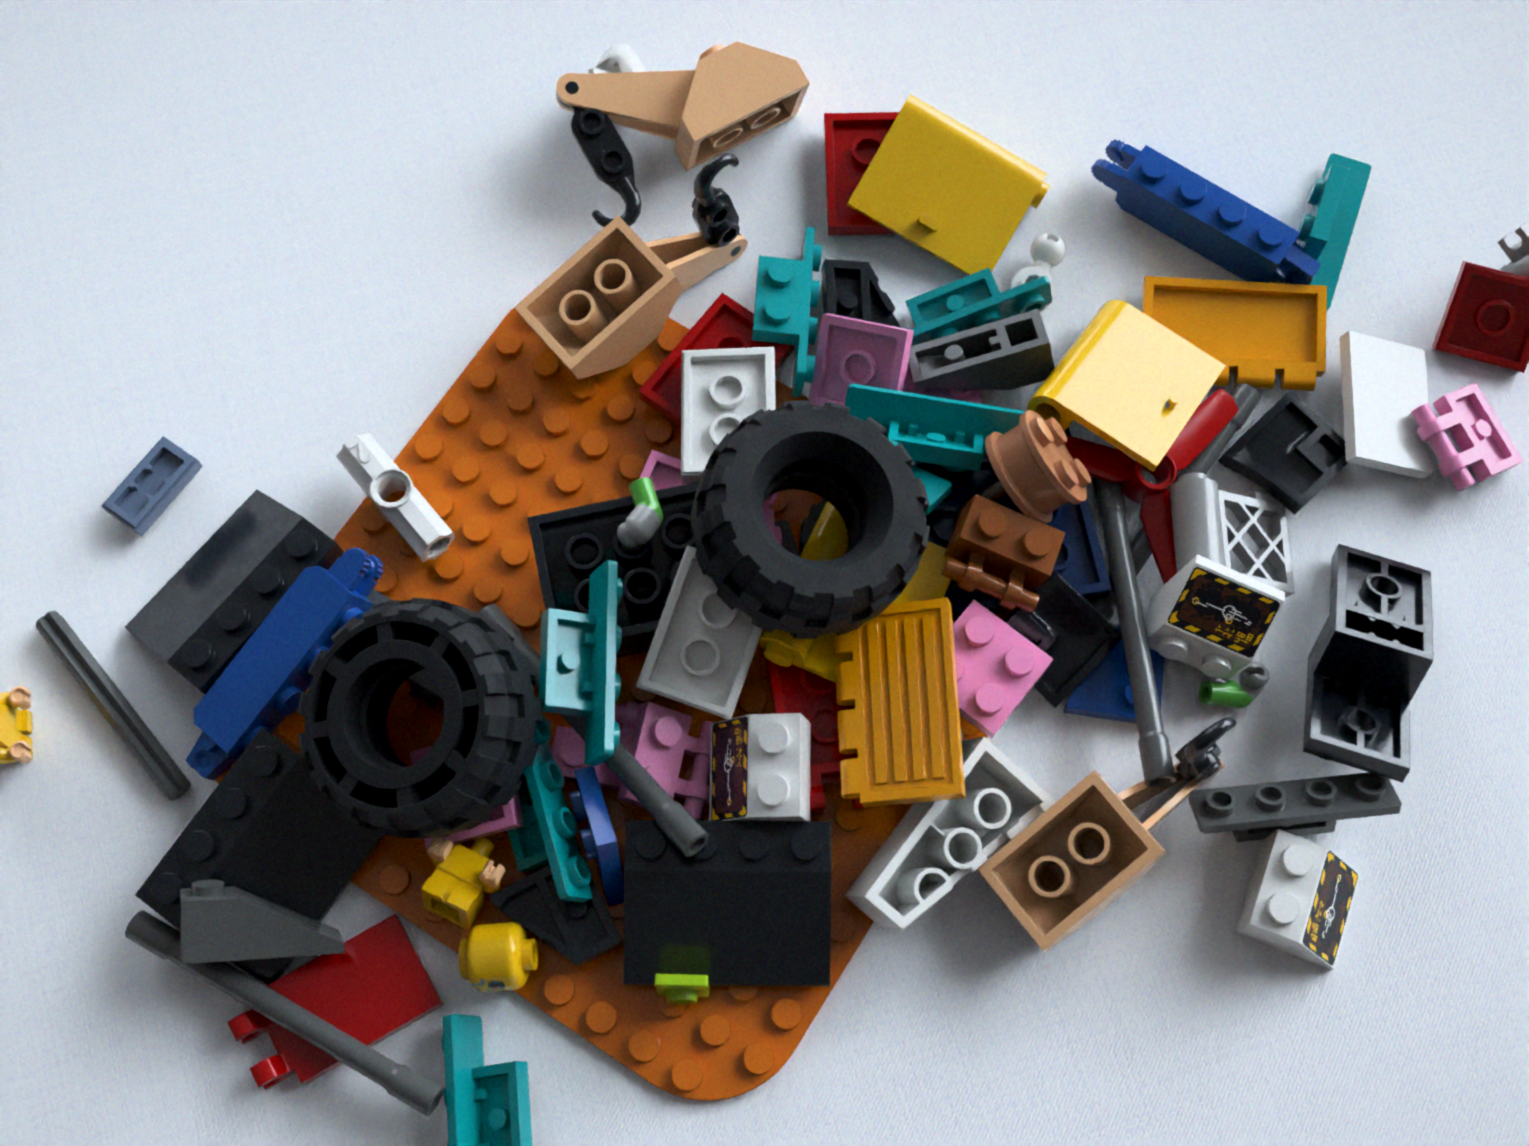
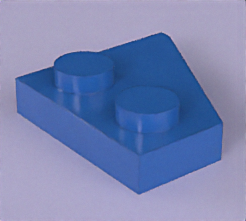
[1063,624,1165,724]
[569,766,624,906]

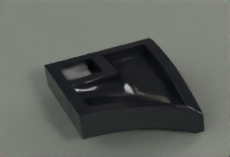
[1218,390,1349,515]
[1003,570,1122,708]

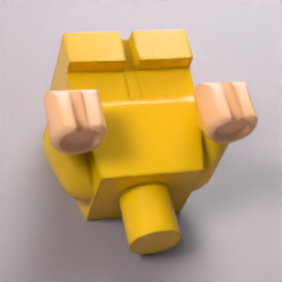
[0,686,33,764]
[421,837,505,930]

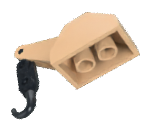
[556,41,810,227]
[514,153,748,380]
[977,717,1236,951]

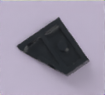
[821,259,901,328]
[489,865,624,968]

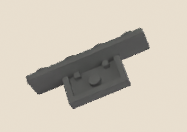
[1189,772,1402,842]

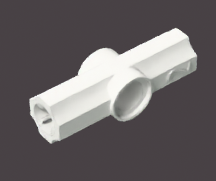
[336,432,455,562]

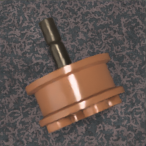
[957,410,1092,524]

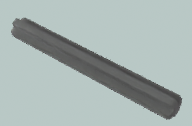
[36,611,191,801]

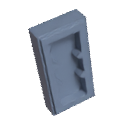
[101,436,203,537]

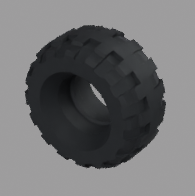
[691,400,930,639]
[297,597,543,839]

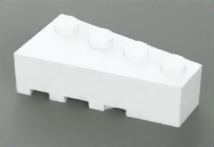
[844,737,1057,930]

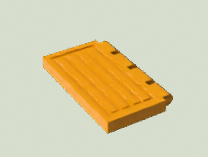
[1141,276,1327,391]
[833,597,966,808]

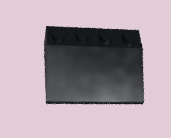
[527,482,698,658]
[125,489,344,695]
[135,727,385,985]
[624,820,831,987]

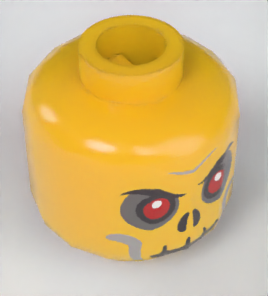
[458,922,539,992]

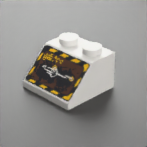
[1145,555,1285,681]
[709,713,811,821]
[1235,829,1361,970]

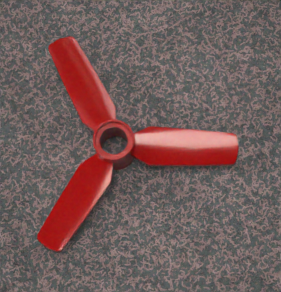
[1064,389,1238,584]

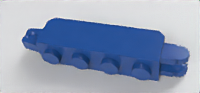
[1091,139,1321,285]
[185,547,384,781]

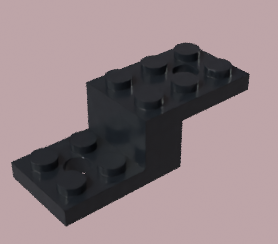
[1303,544,1434,783]

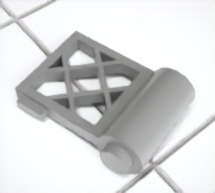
[1169,472,1295,597]

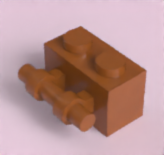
[941,494,1065,613]

